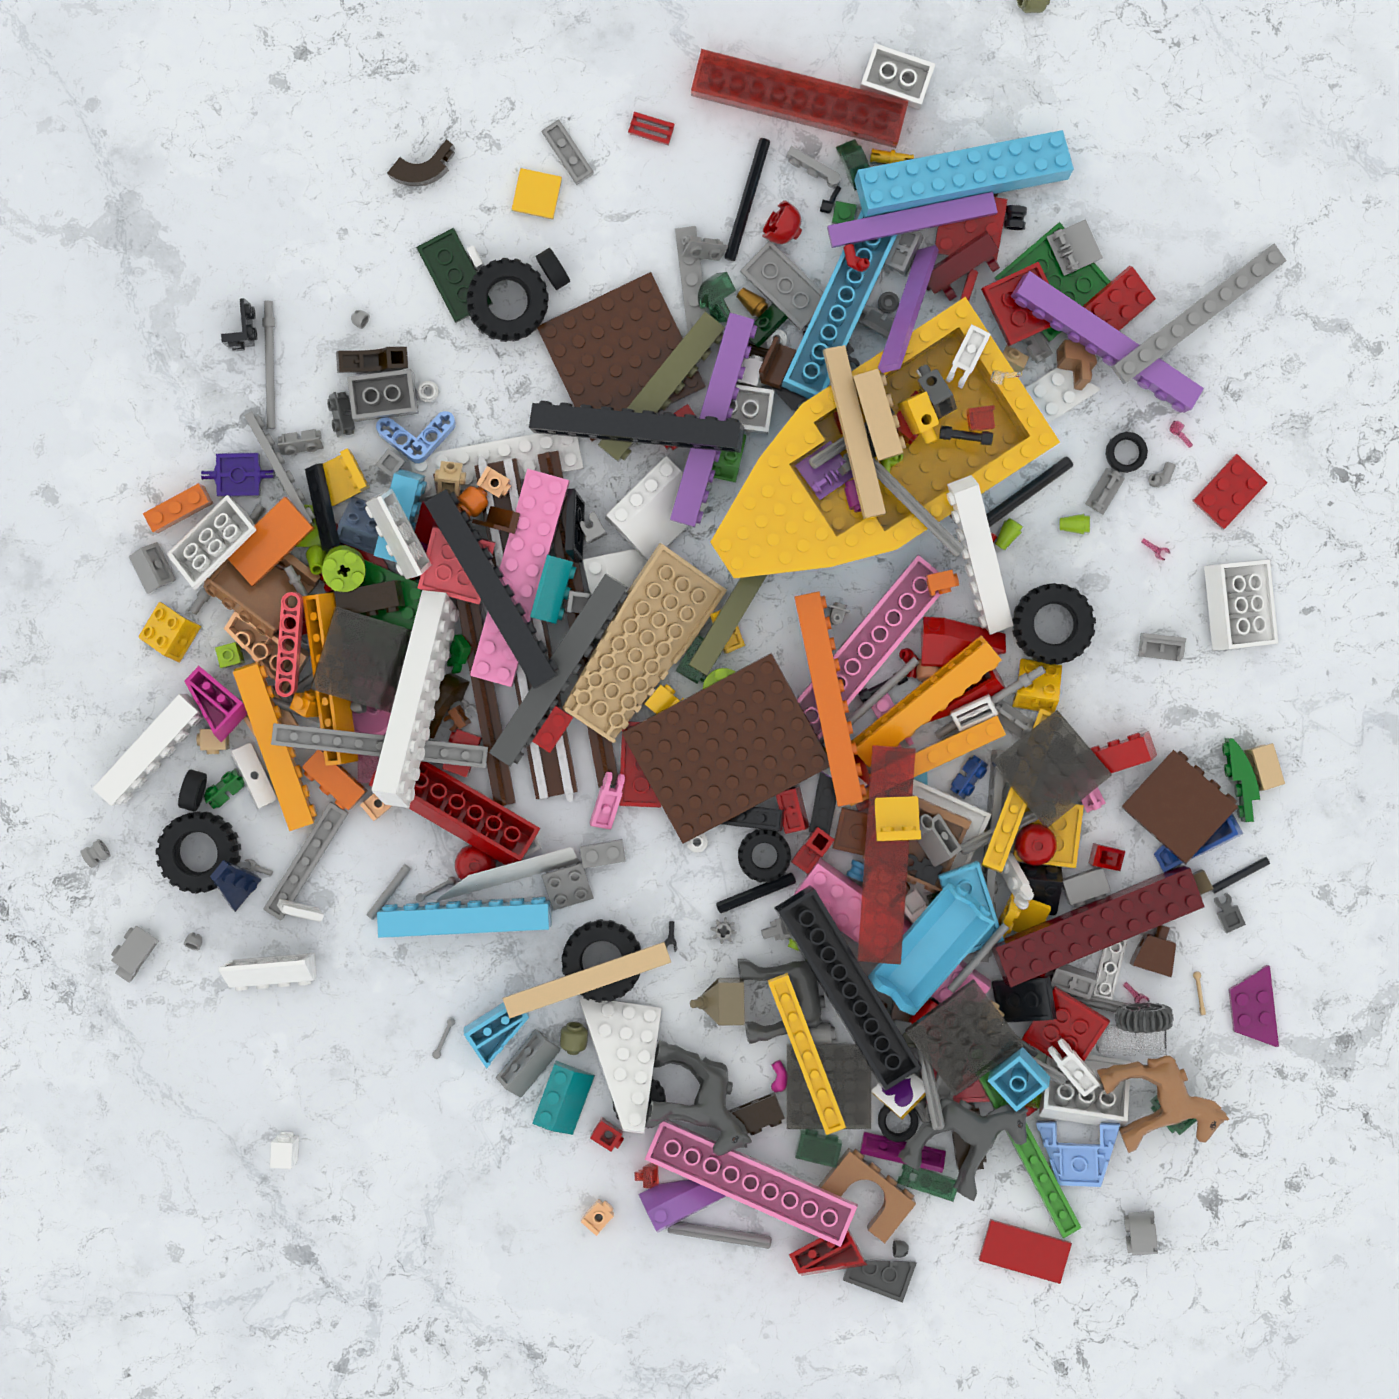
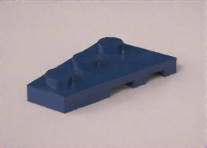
[210,860,262,912]

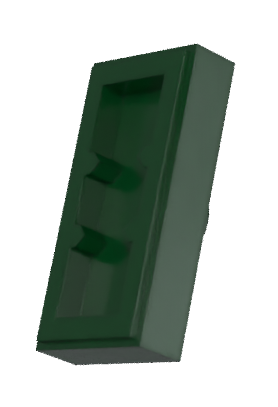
[749,304,788,348]

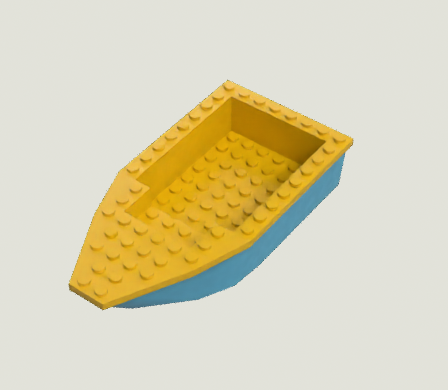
[710,297,1060,579]

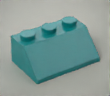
[530,555,576,624]
[532,1061,595,1135]

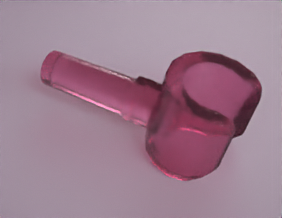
[1169,421,1193,448]
[1141,538,1170,560]
[1123,982,1150,1003]

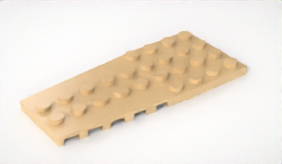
[562,543,727,743]

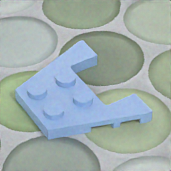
[1036,1121,1120,1187]

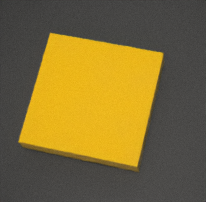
[512,168,562,219]

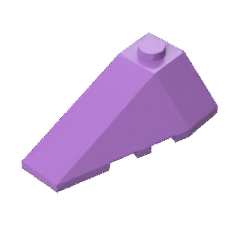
[638,1179,726,1233]

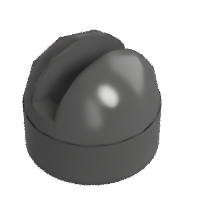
[892,1240,909,1258]

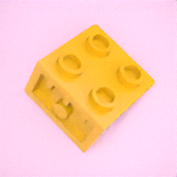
[323,448,370,506]
[139,602,201,663]
[1012,659,1062,714]
[875,796,921,841]
[998,893,1051,938]

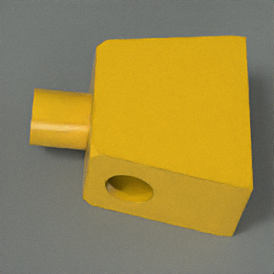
[897,391,939,444]

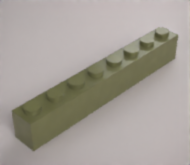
[598,312,725,462]

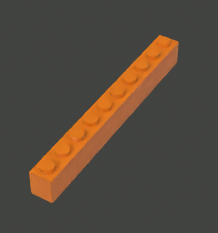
[794,591,867,807]

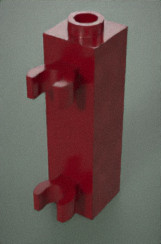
[927,230,1000,301]

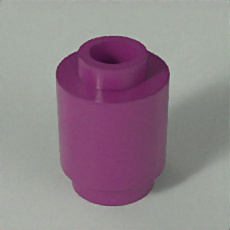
[844,479,862,512]

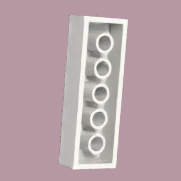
[92,694,204,806]

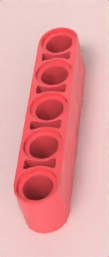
[275,592,304,697]

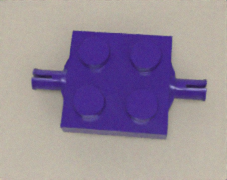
[201,453,275,497]

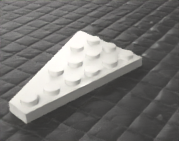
[580,996,662,1134]

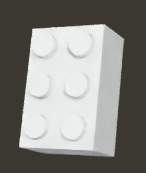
[860,43,935,110]
[730,385,775,434]

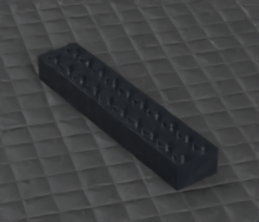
[774,885,921,1091]

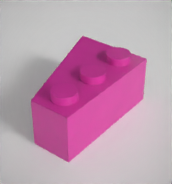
[184,666,247,742]

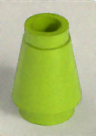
[1060,514,1090,534]
[995,518,1023,550]
[306,545,327,575]

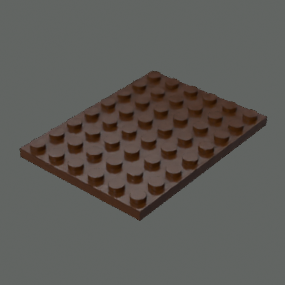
[622,653,830,844]

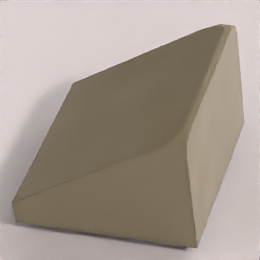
[1193,869,1213,895]

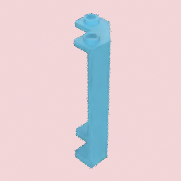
[868,883,995,1016]

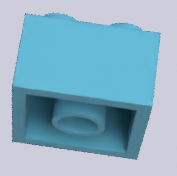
[988,1046,1050,1112]

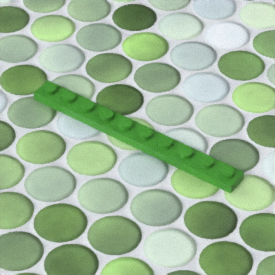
[967,1044,1082,1238]

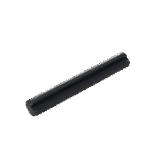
[716,873,796,913]

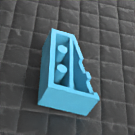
[464,1002,529,1069]

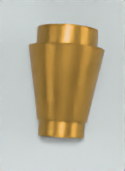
[736,288,768,317]

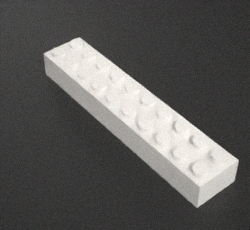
[371,590,459,808]

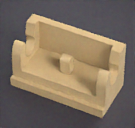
[1244,743,1285,791]

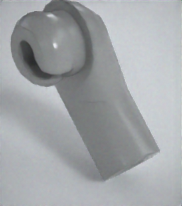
[1148,462,1176,487]

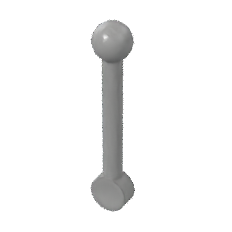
[416,877,456,902]
[432,1018,455,1059]

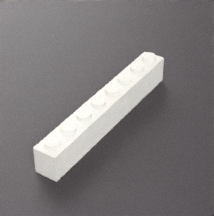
[946,475,1013,635]

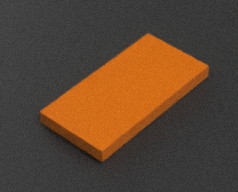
[228,497,315,586]

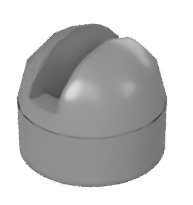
[351,310,370,329]
[184,932,202,950]

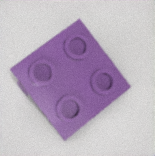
[795,441,853,500]

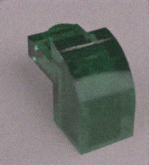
[836,139,870,191]
[698,272,736,323]

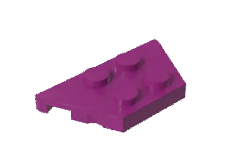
[1229,965,1279,1047]

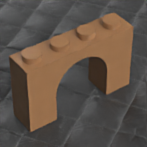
[818,1148,916,1244]

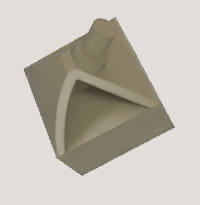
[690,977,745,1026]

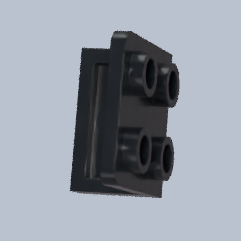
[221,298,257,351]
[1019,863,1063,916]

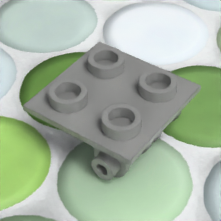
[1047,219,1103,276]
[541,863,594,911]

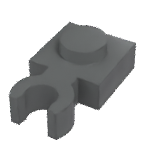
[1214,893,1246,933]

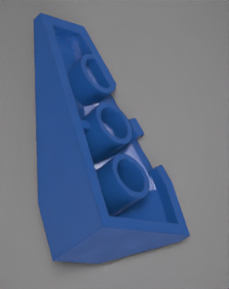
[1154,813,1243,872]

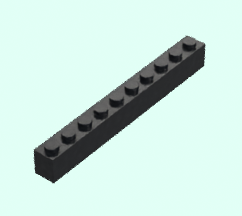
[529,401,744,453]
[424,489,559,689]

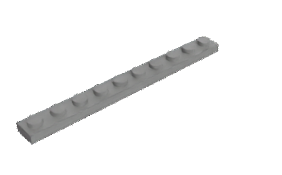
[1111,243,1287,384]
[271,723,488,768]
[975,750,1008,962]

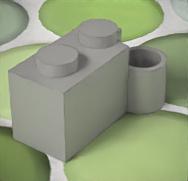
[917,814,962,867]
[111,926,159,983]

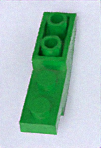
[1222,738,1260,822]

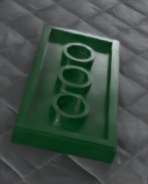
[416,228,493,323]

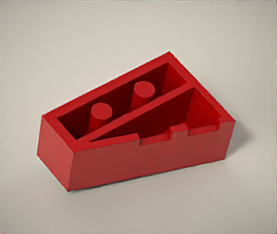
[1083,731,1157,780]
[789,1228,867,1276]

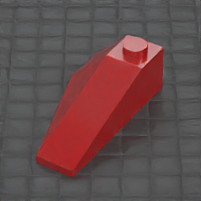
[921,617,1006,667]

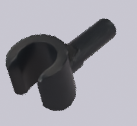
[820,186,841,213]
[664,921,677,952]

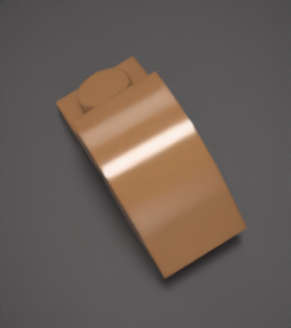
[1056,339,1097,391]

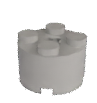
[1124,1211,1158,1256]

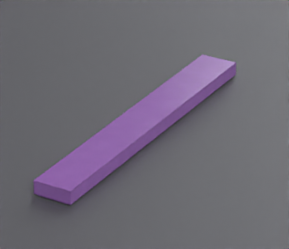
[827,192,998,248]
[878,245,939,373]

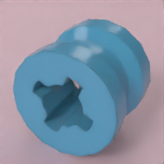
[846,859,872,883]

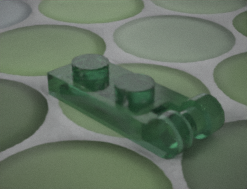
[897,1164,957,1202]

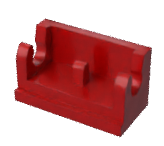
[776,786,810,834]

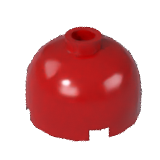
[762,200,802,244]
[1014,823,1057,866]
[455,844,497,880]

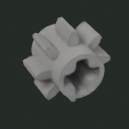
[710,917,737,944]

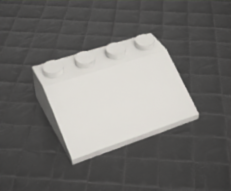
[605,456,709,561]
[365,489,432,579]
[167,495,257,590]
[583,549,647,639]
[1204,560,1278,651]
[219,953,317,991]
[1039,1055,1131,1128]

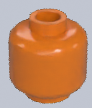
[458,486,488,518]

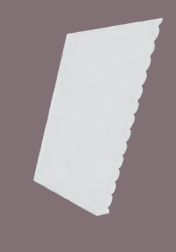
[436,847,580,902]

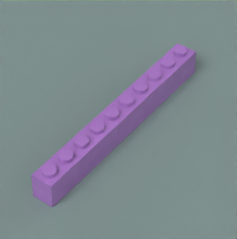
[1010,271,1204,413]
[670,313,757,527]

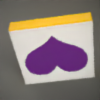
[871,1073,926,1120]

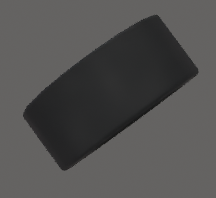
[535,248,570,290]
[1105,432,1148,473]
[178,769,207,812]
[878,1105,918,1142]

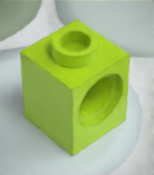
[215,642,245,668]

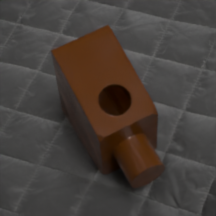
[1130,925,1176,977]

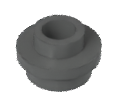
[878,292,899,313]

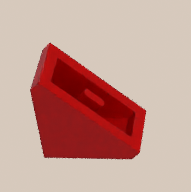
[1088,843,1125,871]

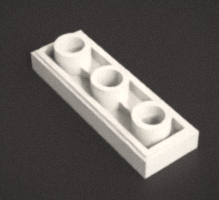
[231,742,278,809]
[1092,939,1128,1000]

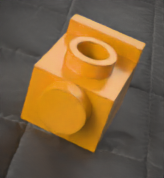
[290,689,319,717]

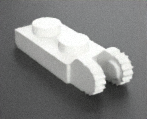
[945,324,991,389]
[1001,852,1034,910]
[1048,1038,1101,1097]

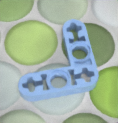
[376,411,456,463]

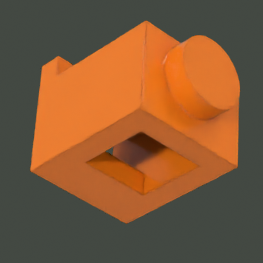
[925,570,959,597]

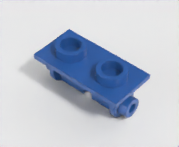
[950,755,988,799]

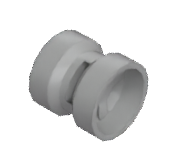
[81,839,111,868]

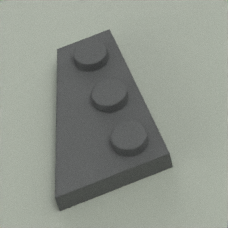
[843,1260,917,1303]

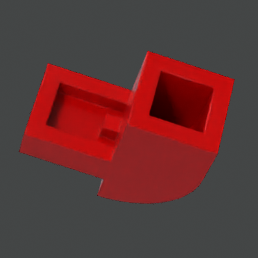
[791,827,835,874]

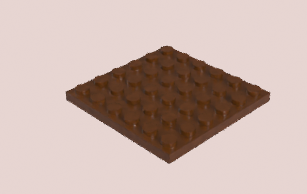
[537,272,706,442]

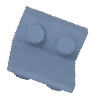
[337,496,379,555]

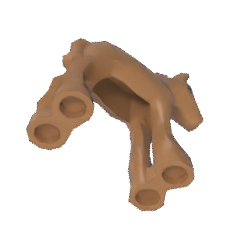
[1097,1055,1229,1153]

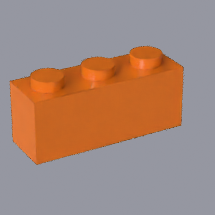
[143,483,214,533]
[302,750,368,810]

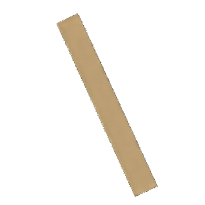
[823,345,886,519]
[502,942,671,1019]

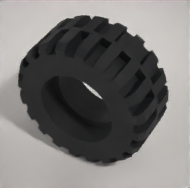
[466,258,549,342]
[1012,583,1096,664]
[155,811,241,894]
[561,919,641,1003]

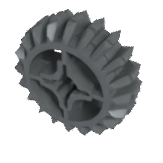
[1115,1003,1174,1033]

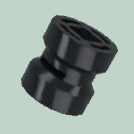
[1004,205,1027,230]

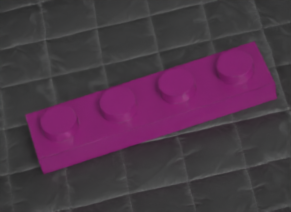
[860,1132,946,1173]

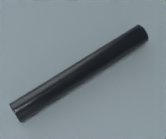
[1212,857,1270,894]

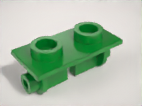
[204,768,245,809]

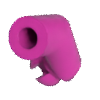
[771,1060,789,1093]

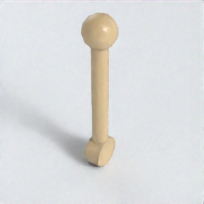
[1193,971,1206,1015]

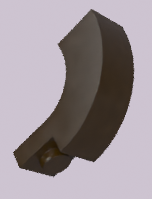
[387,139,455,186]
[336,347,408,374]
[429,673,470,739]

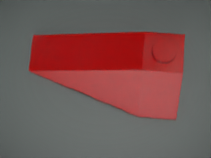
[928,668,1006,723]

